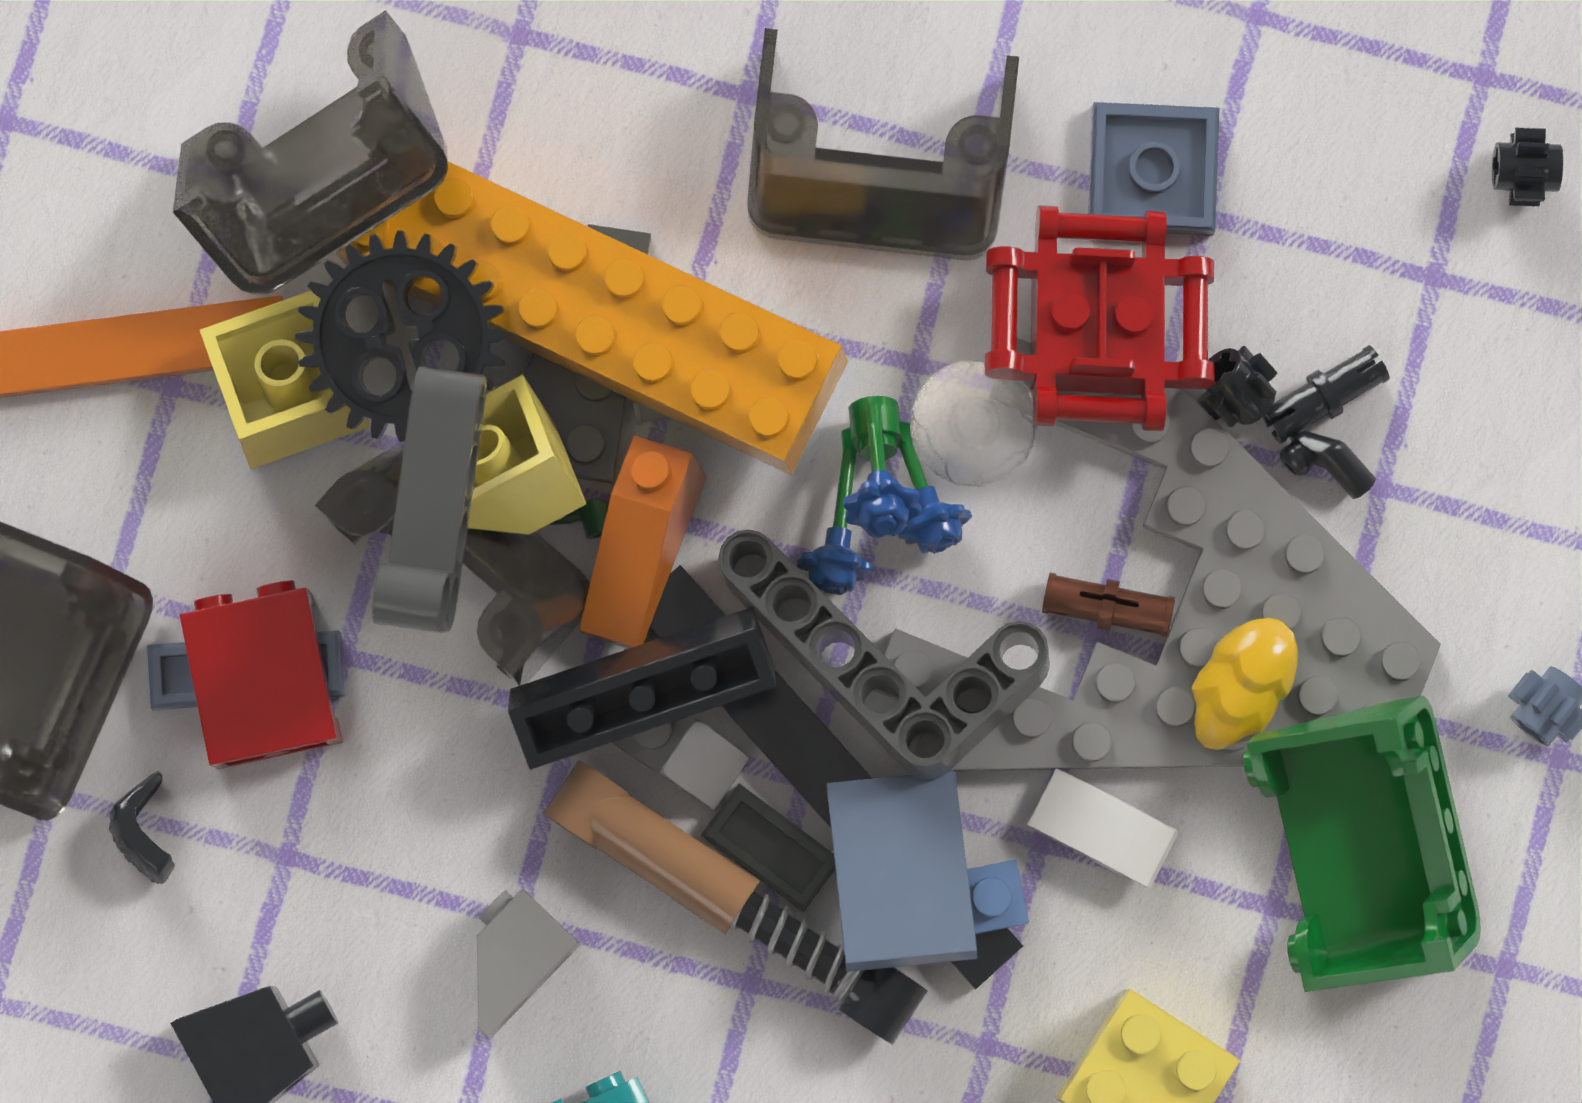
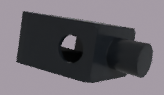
[170,986,339,1103]

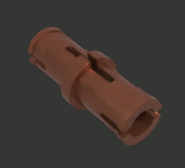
[1042,572,1175,638]

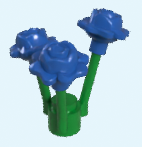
[797,396,972,596]

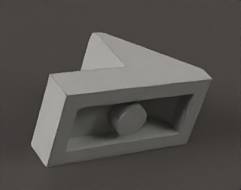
[612,717,750,812]

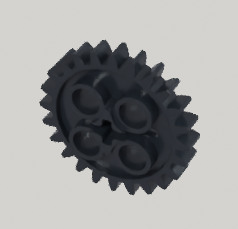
[295,230,508,442]

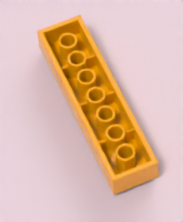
[328,132,848,475]

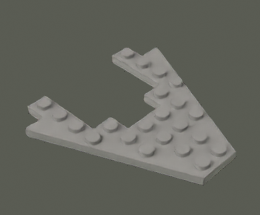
[873,338,1441,771]

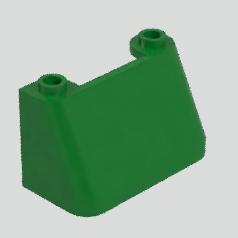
[1244,696,1481,992]

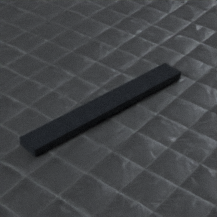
[650,565,1023,989]

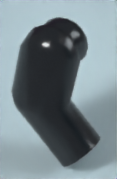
[1280,431,1376,499]

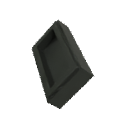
[701,783,835,912]

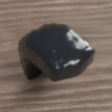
[109,771,175,884]

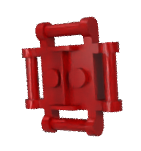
[984,205,1214,432]

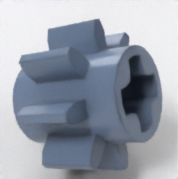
[1508,666,1582,746]

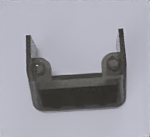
[747,28,1019,260]

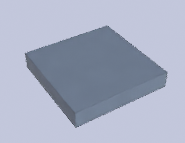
[1088,102,1220,236]

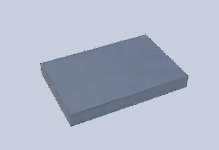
[827,770,977,972]

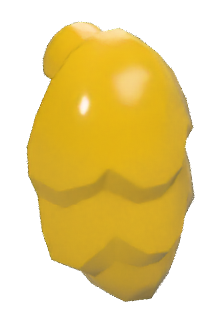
[1191,618,1298,750]

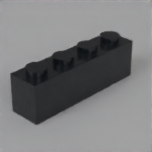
[508,607,776,770]

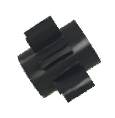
[1492,127,1563,207]
[1197,346,1278,428]

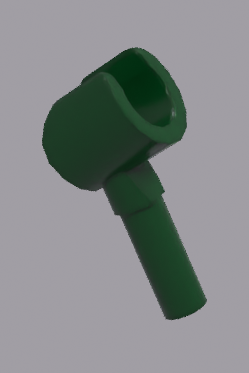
[547,498,609,539]

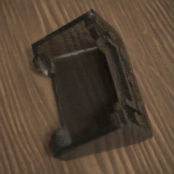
[173,10,448,295]
[315,442,590,686]
[0,522,153,821]

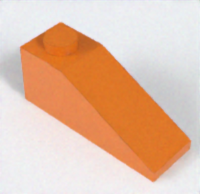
[579,435,707,648]

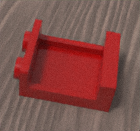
[179,580,343,770]

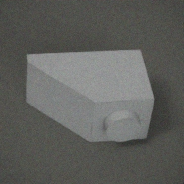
[477,889,581,1038]

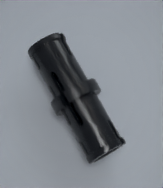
[1262,345,1390,444]

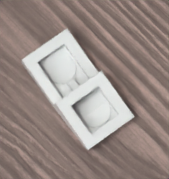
[1027,768,1179,889]

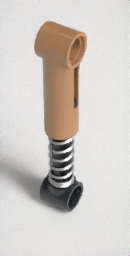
[543,760,928,1045]

